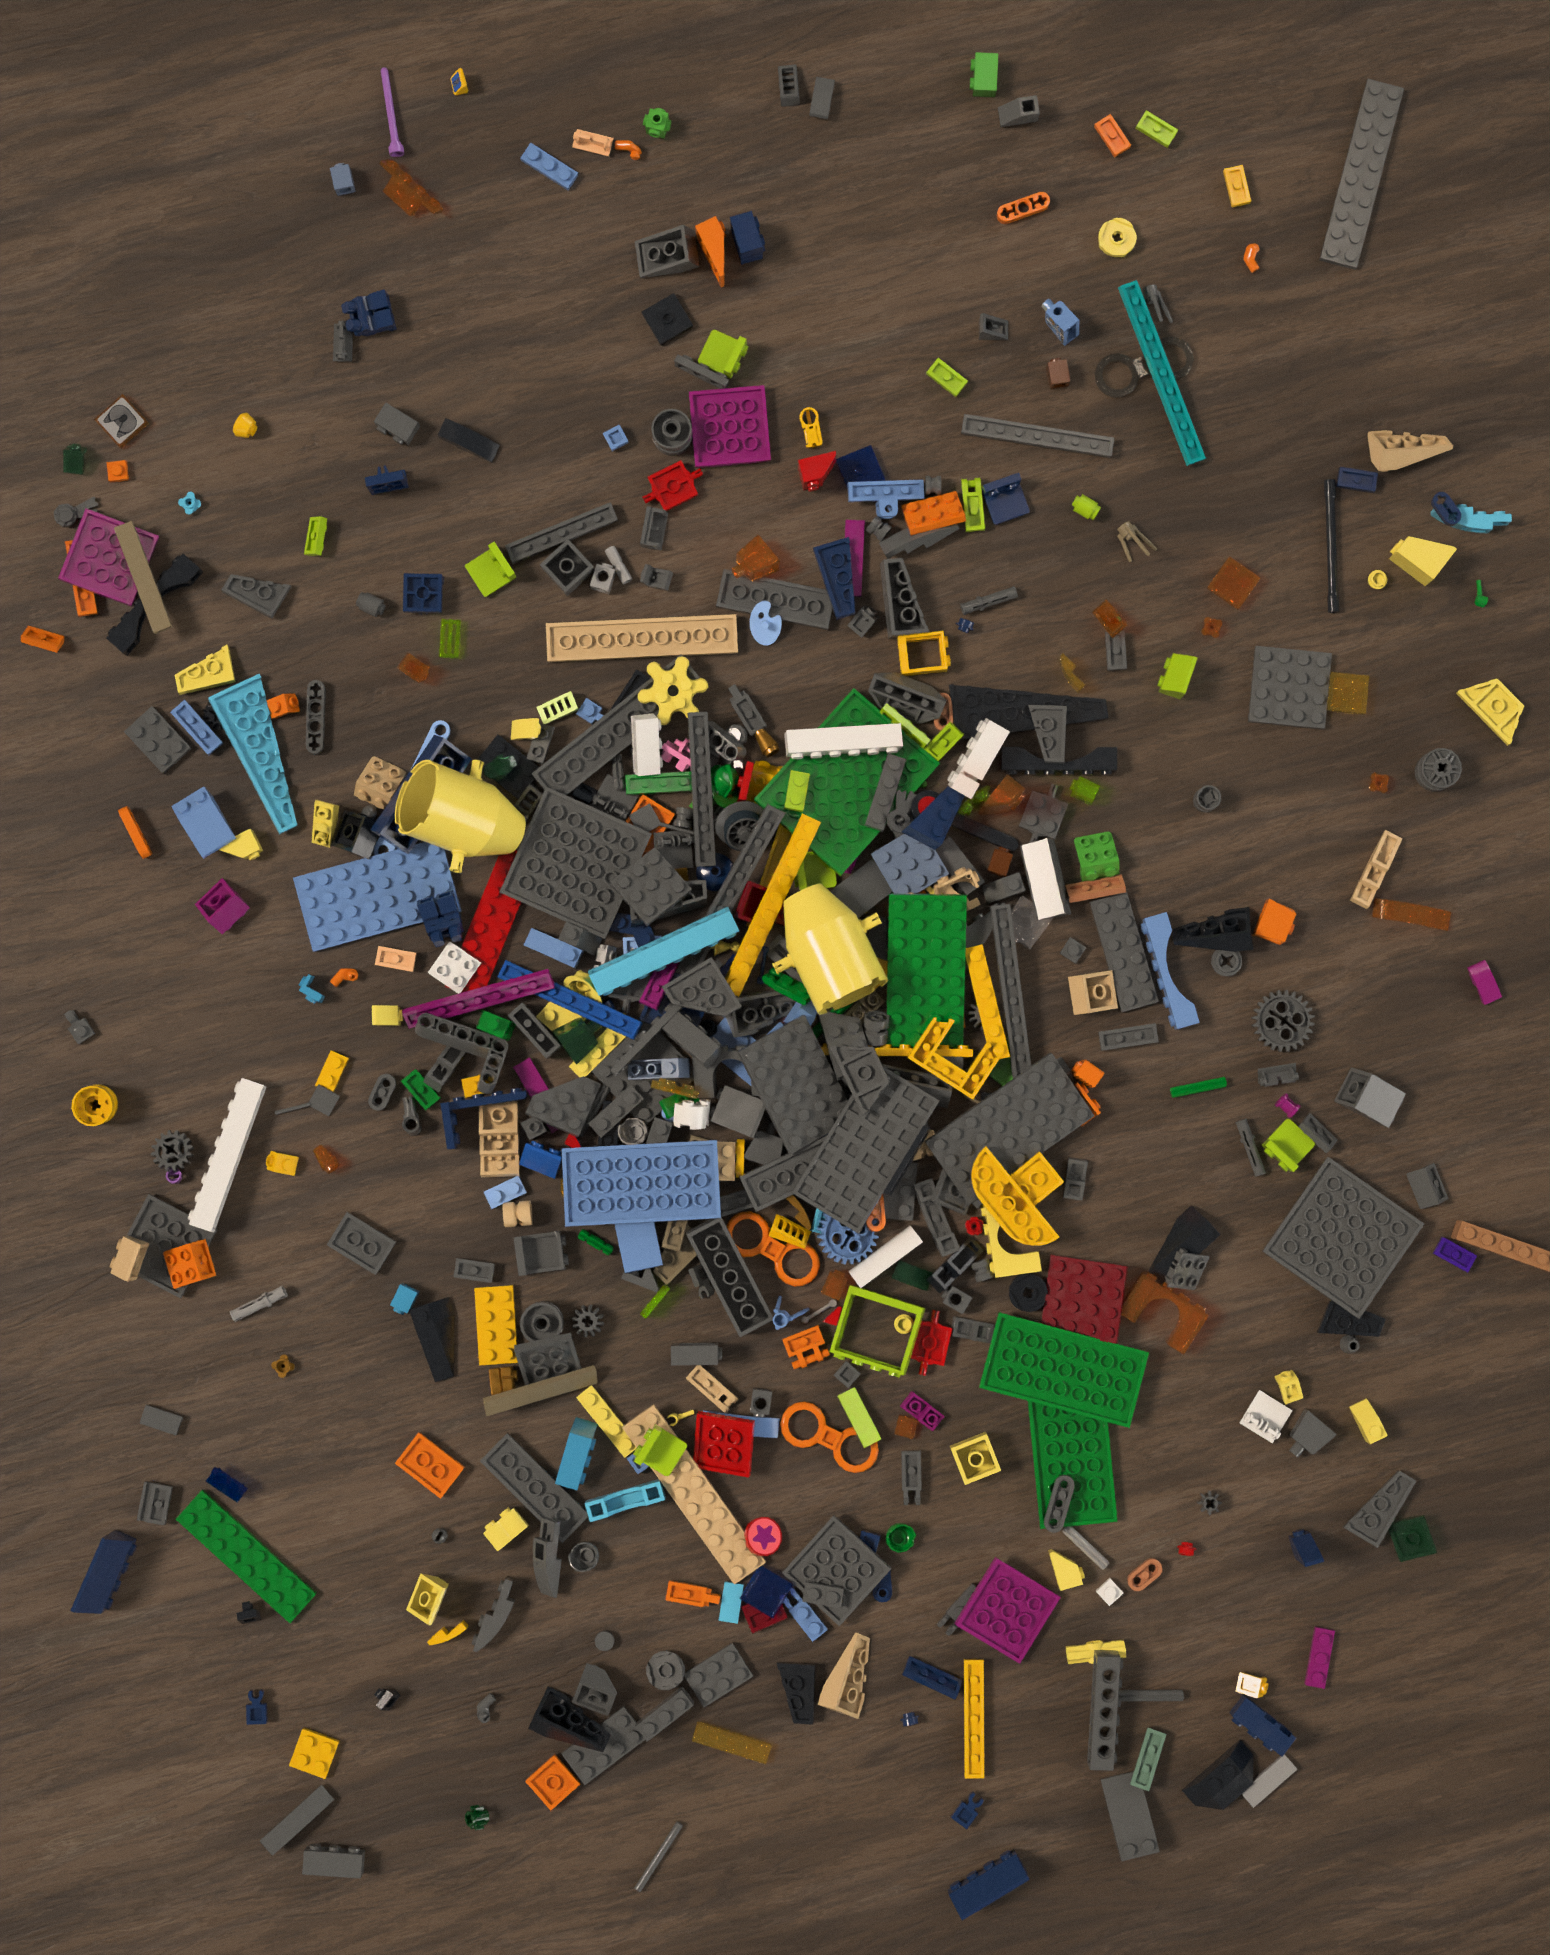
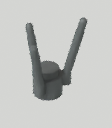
[1142,285,1173,323]

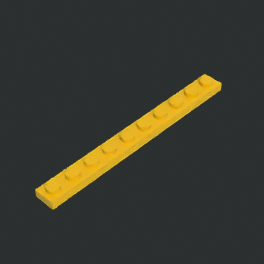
[725,813,821,997]

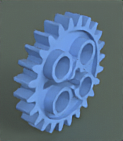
[817,1213,879,1264]

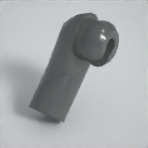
[477,1693,496,1723]

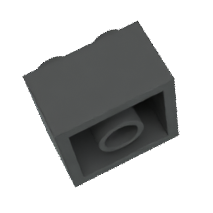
[540,539,595,596]

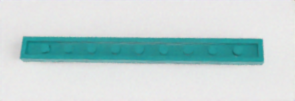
[1118,280,1206,466]

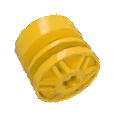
[71,1084,118,1126]

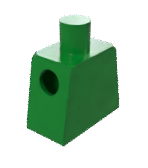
[476,1010,516,1041]

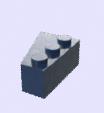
[1229,1694,1296,1757]

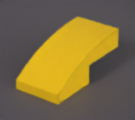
[427,1620,469,1645]

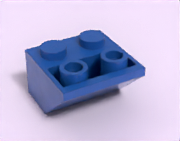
[519,1141,562,1179]

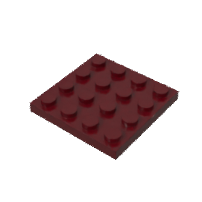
[1041,1255,1128,1344]

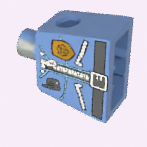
[1041,299,1079,346]

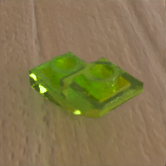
[957,785,991,816]

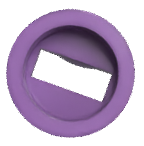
[166,1168,182,1184]

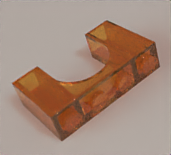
[1121,1272,1209,1355]

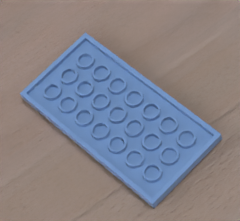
[293,842,462,952]
[562,1140,721,1227]

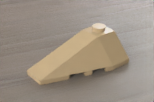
[818,1633,870,1719]

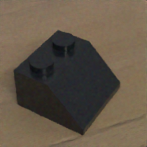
[331,810,378,859]

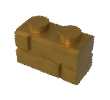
[489,1366,518,1396]

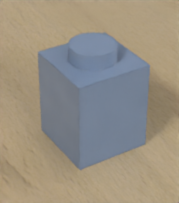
[330,163,356,196]

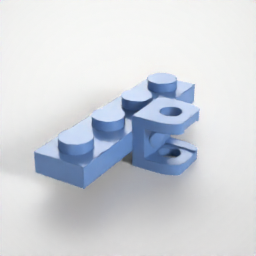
[847,480,925,519]

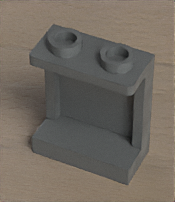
[514,1231,569,1276]

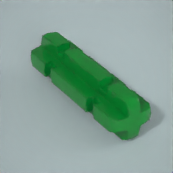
[578,1229,614,1256]

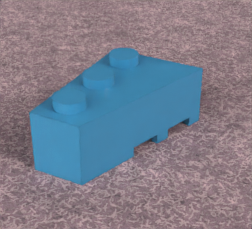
[555,1417,598,1490]

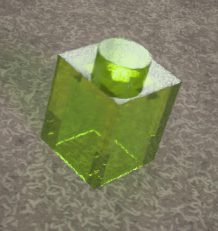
[1069,776,1100,805]

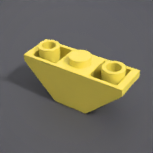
[312,800,339,848]

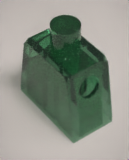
[552,1018,602,1065]

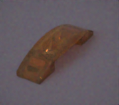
[1372,898,1451,931]

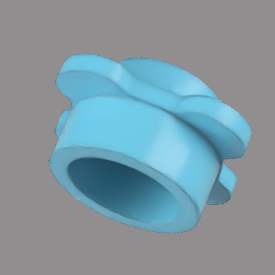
[178,492,201,515]

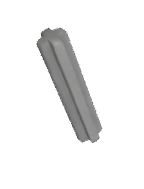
[1062,1526,1109,1570]

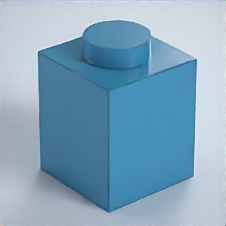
[390,1283,420,1315]

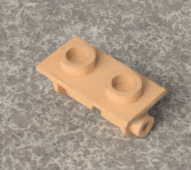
[572,129,614,157]

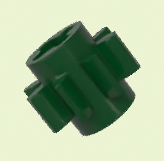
[465,1805,489,1831]

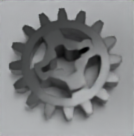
[151,1130,194,1172]

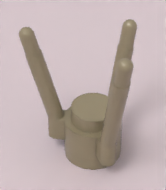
[1117,521,1157,562]

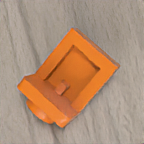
[266,693,300,719]

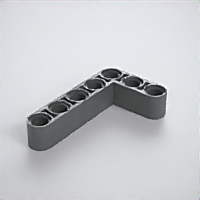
[415,1013,508,1094]

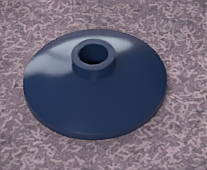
[696,853,733,891]

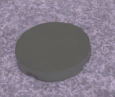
[646,1651,685,1690]

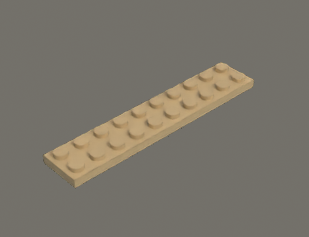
[546,614,738,662]
[622,1404,766,1584]

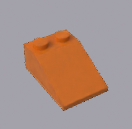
[695,216,726,288]

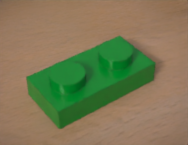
[401,1069,441,1111]

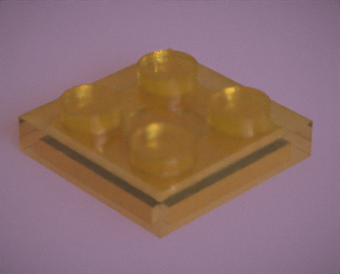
[1327,672,1369,715]

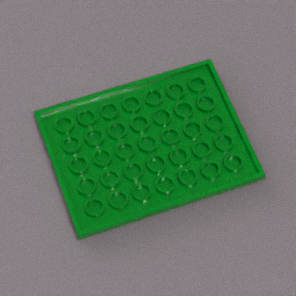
[754,688,940,876]

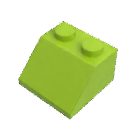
[1157,653,1197,699]

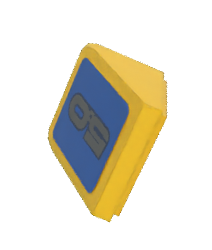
[451,68,468,96]

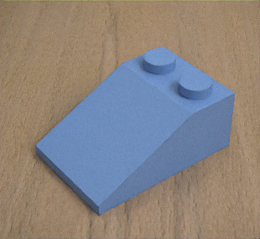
[171,786,236,859]

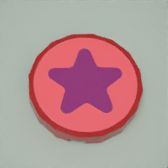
[744,1517,782,1556]

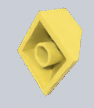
[406,1574,449,1625]

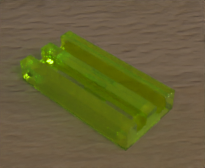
[439,619,461,659]
[640,1284,671,1319]

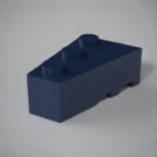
[902,786,965,850]

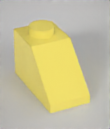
[219,829,263,860]
[372,1005,404,1026]
[1349,1399,1388,1444]
[1048,1549,1085,1591]

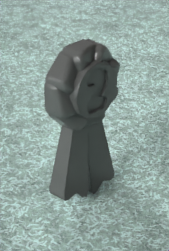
[54,497,99,527]
[722,724,747,770]
[886,790,916,833]

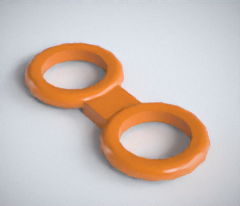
[726,1211,820,1287]
[780,1401,879,1473]

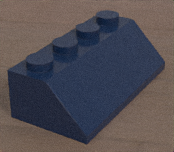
[948,1850,1030,1920]

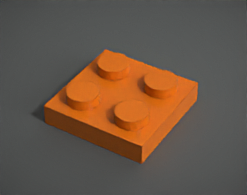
[525,1754,580,1810]

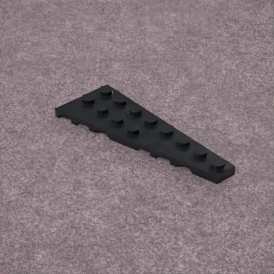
[949,684,1109,741]

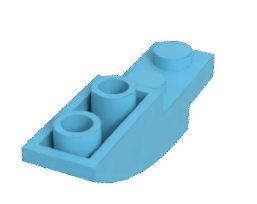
[1431,504,1512,533]

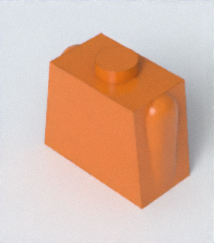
[1253,898,1296,945]

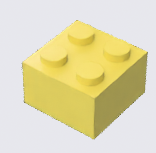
[950,1432,1001,1485]

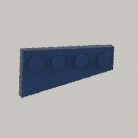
[813,537,855,620]

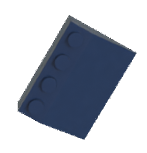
[70,1530,137,1614]

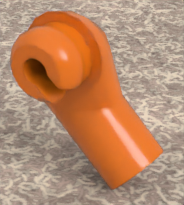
[615,140,642,160]
[330,968,358,987]

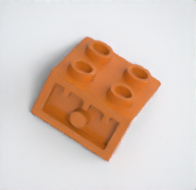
[163,1239,216,1289]

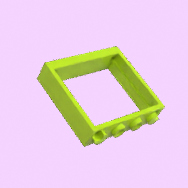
[830,1285,925,1378]

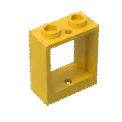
[897,631,951,676]

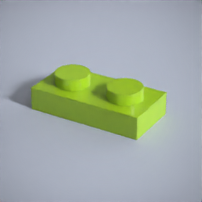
[1135,110,1178,148]
[926,358,968,397]
[304,517,327,556]
[924,722,964,761]
[784,770,810,812]

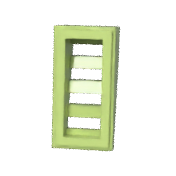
[537,691,579,725]

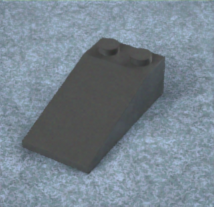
[830,858,893,919]
[1100,1771,1160,1861]

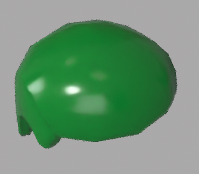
[886,1523,916,1553]

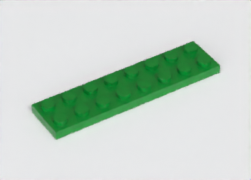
[176,1490,317,1623]

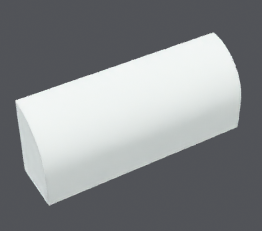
[848,1225,923,1288]

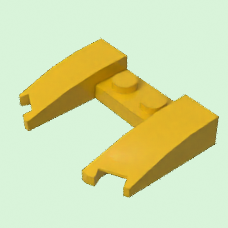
[907,1017,999,1099]

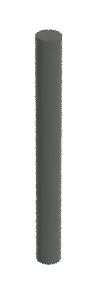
[634,1821,683,1892]

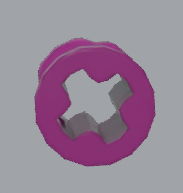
[1275,1093,1301,1118]

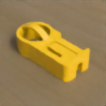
[800,407,822,448]

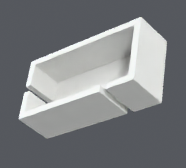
[947,718,1010,799]

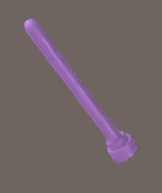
[381,67,404,157]

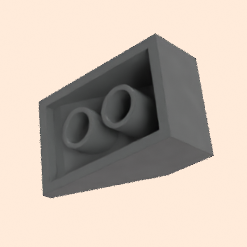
[635,225,700,278]

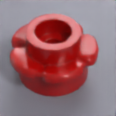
[965,1217,984,1235]
[1177,1542,1196,1556]

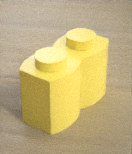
[483,1507,529,1551]

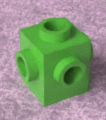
[643,108,671,139]

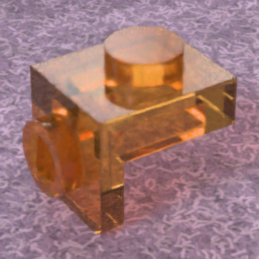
[397,652,430,683]

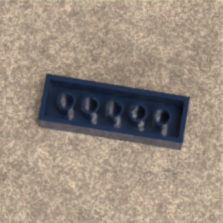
[371,735,472,854]

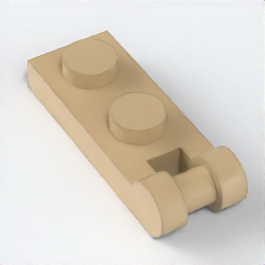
[686,1365,739,1413]

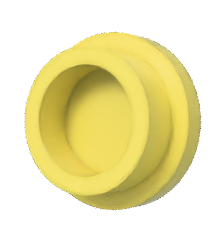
[1368,570,1387,589]
[894,1314,913,1334]

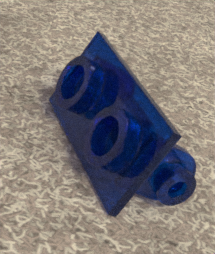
[205,1467,248,1503]

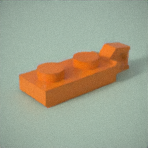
[666,1580,721,1607]

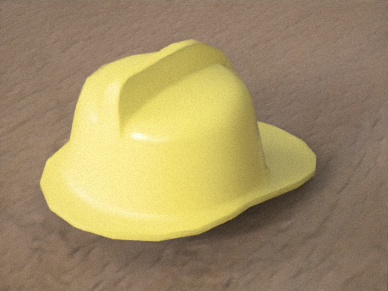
[563,970,602,1004]

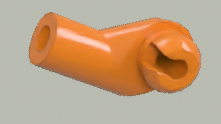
[1243,243,1260,273]

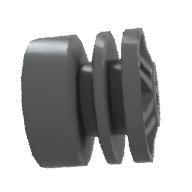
[1415,748,1462,792]

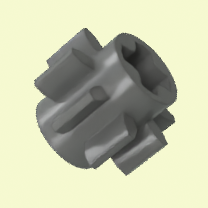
[1197,1490,1222,1515]

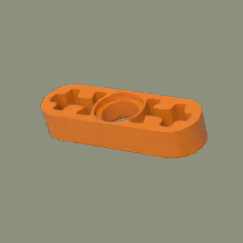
[997,192,1050,224]
[118,806,152,859]

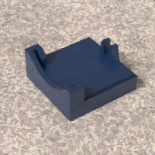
[365,465,409,495]
[403,573,444,615]

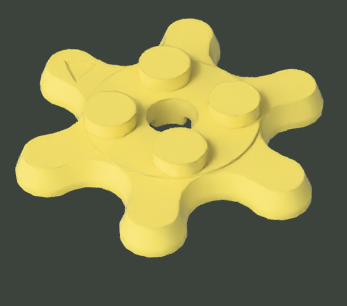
[638,656,708,725]

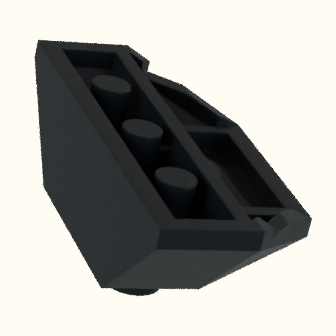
[1182,1739,1254,1810]

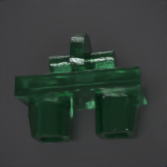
[483,754,517,781]

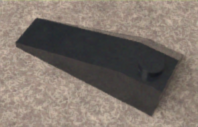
[1148,1205,1221,1286]
[528,1686,611,1752]

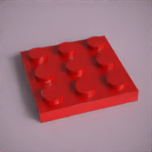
[694,1411,755,1478]

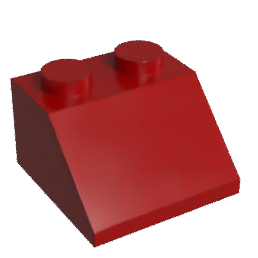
[798,451,836,492]

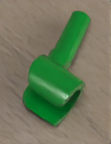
[1475,580,1488,607]

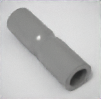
[605,546,632,585]

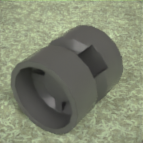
[1193,785,1221,813]
[863,1011,889,1046]

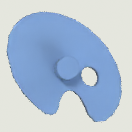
[750,601,782,645]

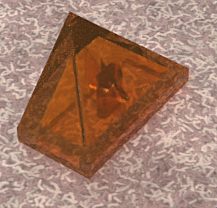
[1092,599,1127,638]

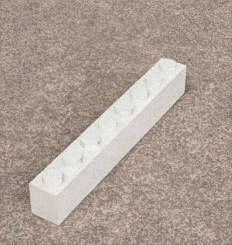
[188,1078,266,1232]

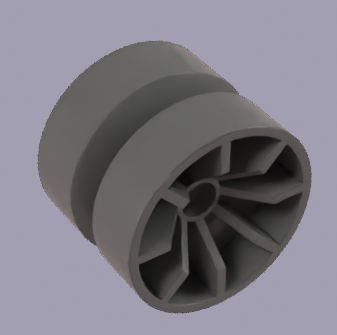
[651,409,693,456]

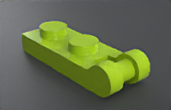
[961,478,985,532]

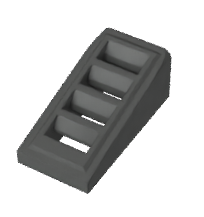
[778,64,800,107]
[514,783,544,822]

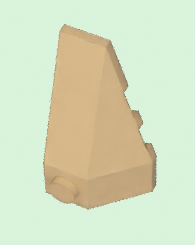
[1368,430,1453,472]

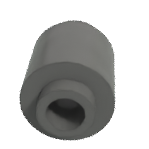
[356,592,386,617]

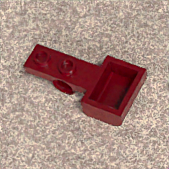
[734,881,785,926]

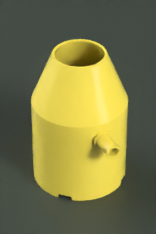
[395,760,526,873]
[772,884,888,1015]

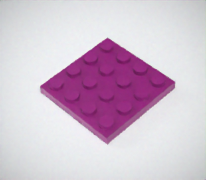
[689,385,771,468]
[58,508,159,607]
[954,1557,1061,1664]

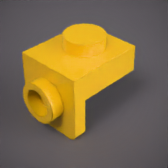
[266,1151,299,1176]

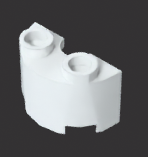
[673,1099,711,1130]

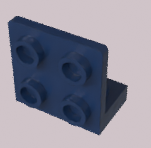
[982,473,1030,525]

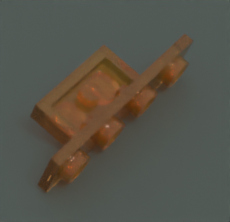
[379,159,444,216]

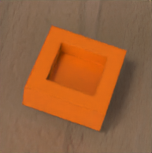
[106,460,129,483]

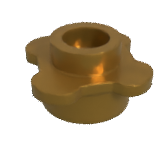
[271,1354,295,1378]

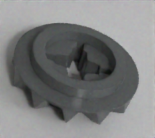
[1211,950,1242,976]

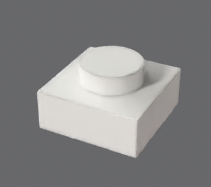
[1096,1578,1123,1606]

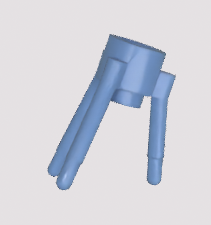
[773,1296,810,1330]

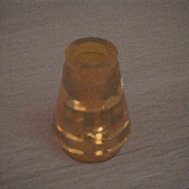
[313,1145,340,1174]

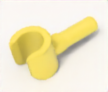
[667,1410,694,1426]

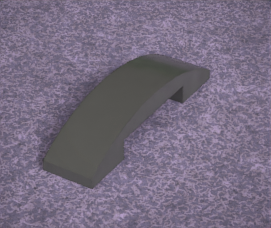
[914,1178,960,1257]

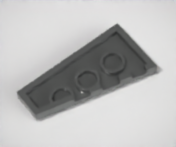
[1343,1470,1416,1548]

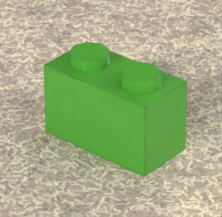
[970,52,998,97]

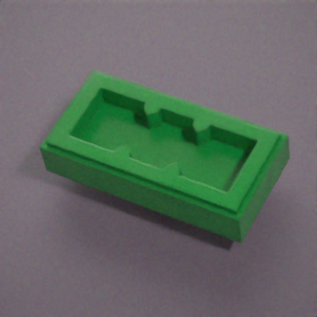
[659,1086,699,1119]

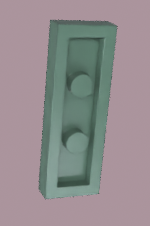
[1130,1727,1166,1791]

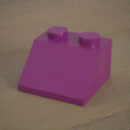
[195,878,250,934]

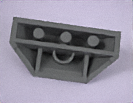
[868,672,946,725]

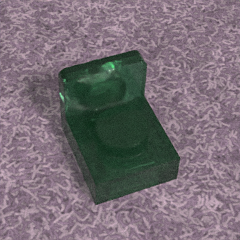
[63,444,87,474]

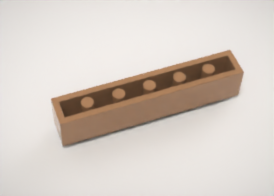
[1451,1220,1550,1273]

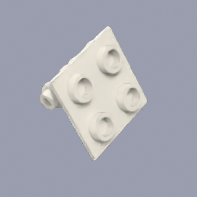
[428,941,481,994]
[1240,1390,1293,1443]

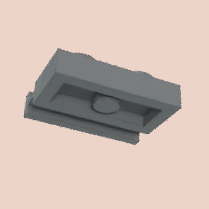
[137,1481,173,1525]

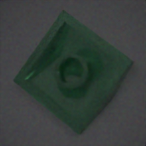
[1389,1515,1437,1562]

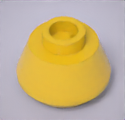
[233,413,257,438]

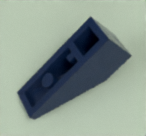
[1288,1529,1324,1567]

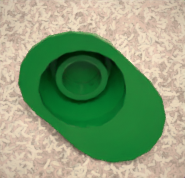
[711,764,739,808]

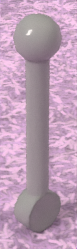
[801,1299,837,1324]

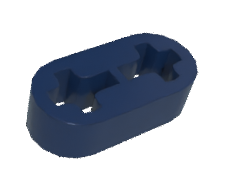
[1431,492,1461,526]

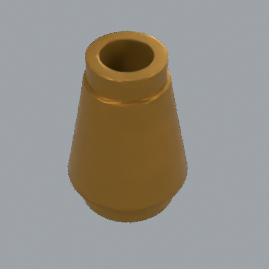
[754,728,780,758]

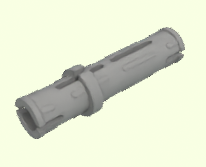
[230,1286,288,1322]

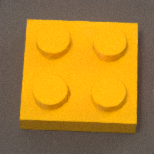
[289,1727,340,1779]

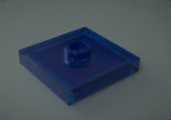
[836,445,885,489]
[739,1566,793,1619]

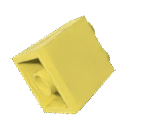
[1389,536,1457,586]

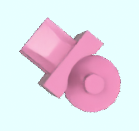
[661,738,690,772]

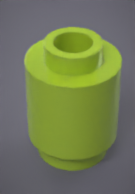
[1072,494,1101,520]

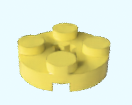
[1098,218,1137,258]

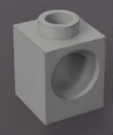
[590,563,616,595]

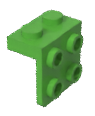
[1074,832,1119,882]

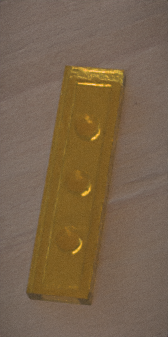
[692,1721,772,1764]

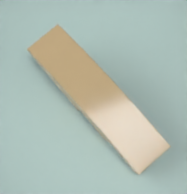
[1350,830,1402,909]

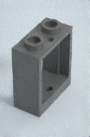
[671,1342,722,1366]

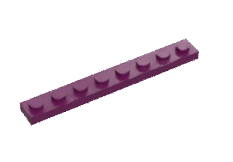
[402,969,555,1029]

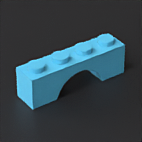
[585,1479,666,1522]

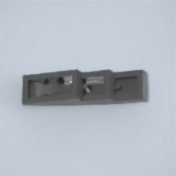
[879,524,960,559]
[260,1785,334,1856]

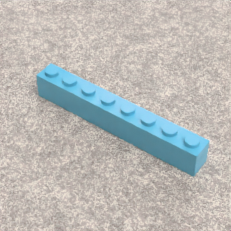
[588,907,739,996]

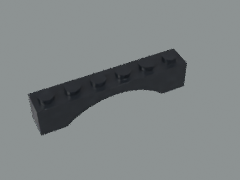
[106,554,203,656]
[1001,747,1117,776]

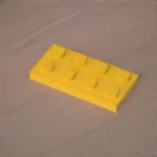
[474,1285,518,1366]

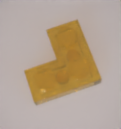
[651,1078,699,1099]

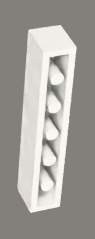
[784,723,903,759]

